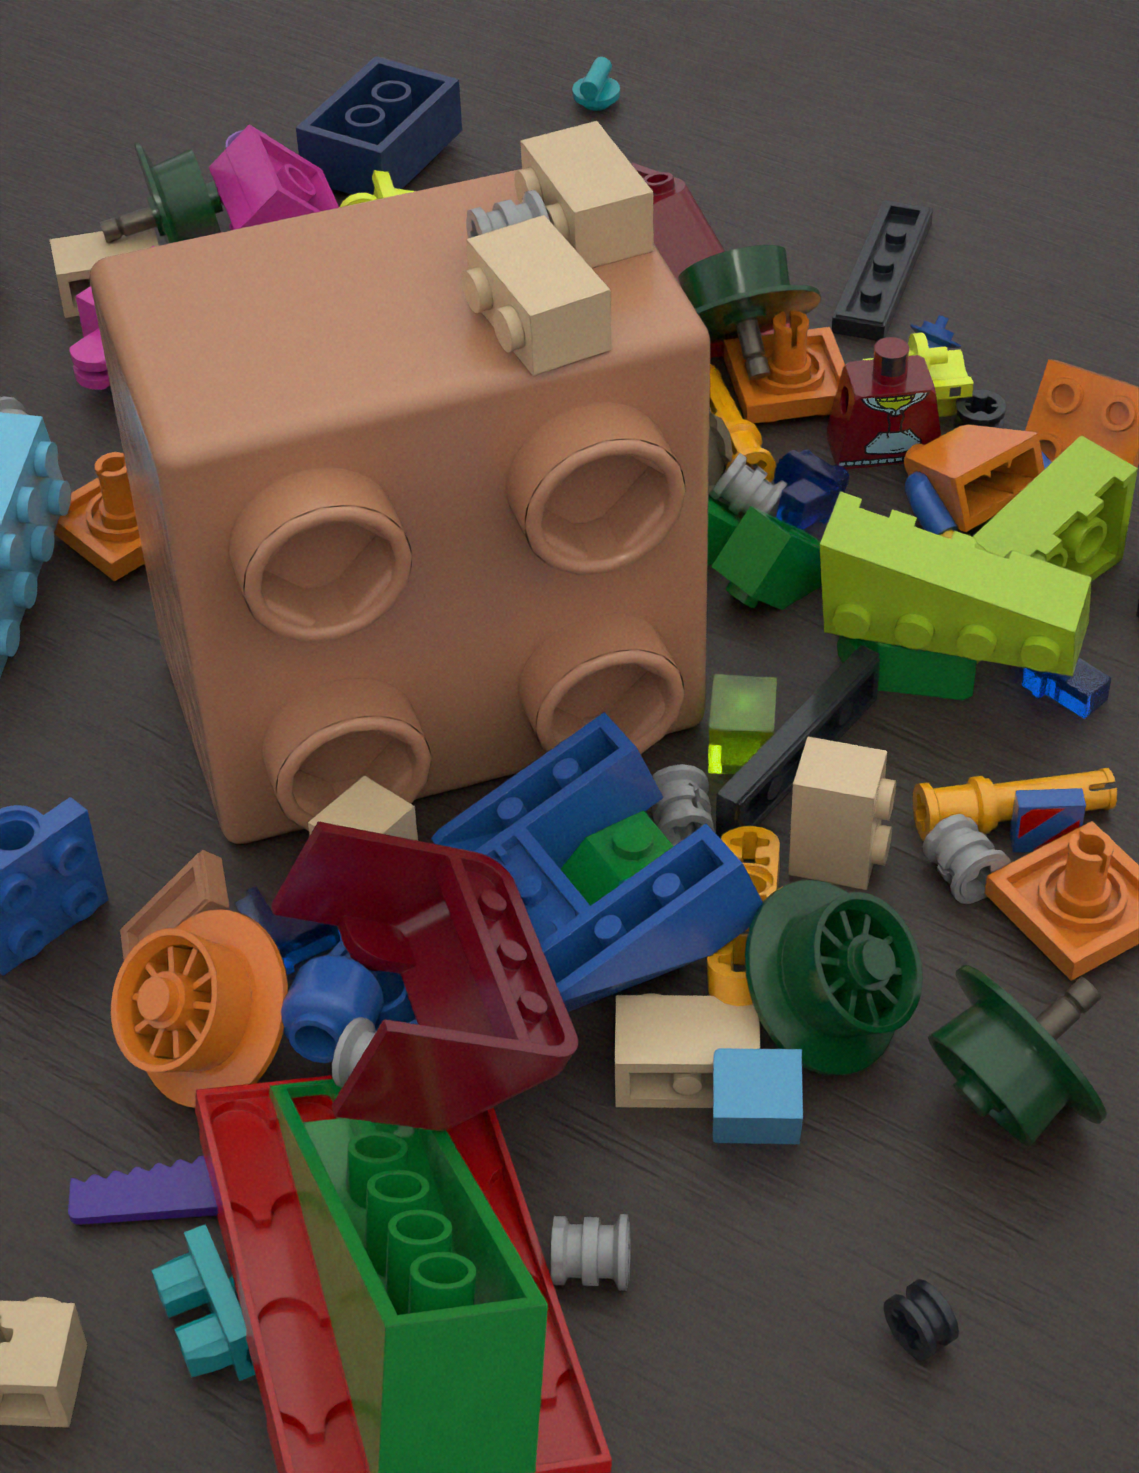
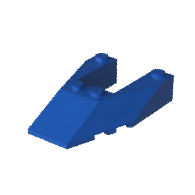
[328,712,763,1032]

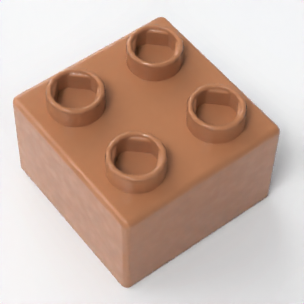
[90,169,710,844]

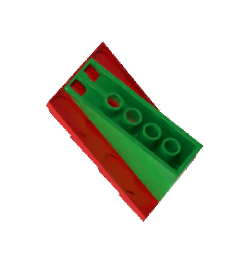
[195,1075,612,1473]

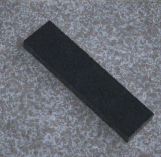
[832,200,933,341]
[716,645,880,839]

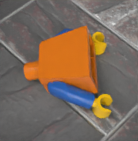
[904,425,1052,539]

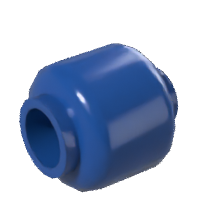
[281,955,384,1063]

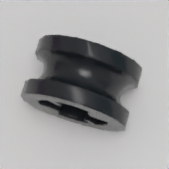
[953,389,1007,429]
[883,1279,959,1361]

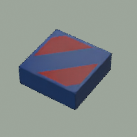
[1009,788,1086,852]

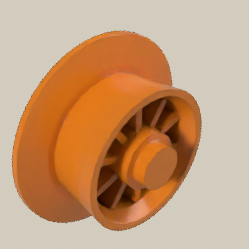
[111,909,288,1108]

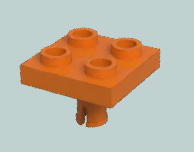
[723,310,845,423]
[1025,359,1139,468]
[54,452,145,582]
[985,821,1139,981]

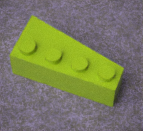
[973,435,1138,664]
[820,491,1092,676]

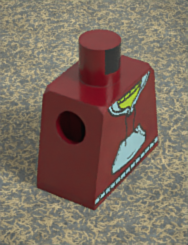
[826,337,941,470]

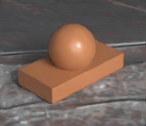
[120,850,230,960]

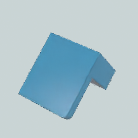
[713,1048,803,1144]

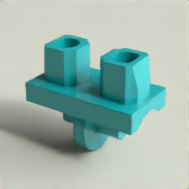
[151,1224,256,1381]

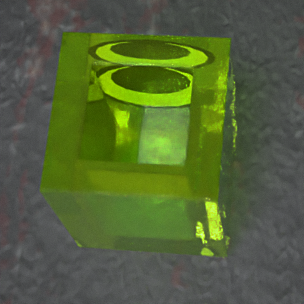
[708,674,777,774]

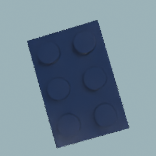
[296,56,462,195]

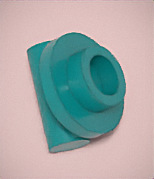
[572,57,620,111]

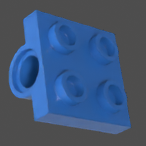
[0,797,109,976]

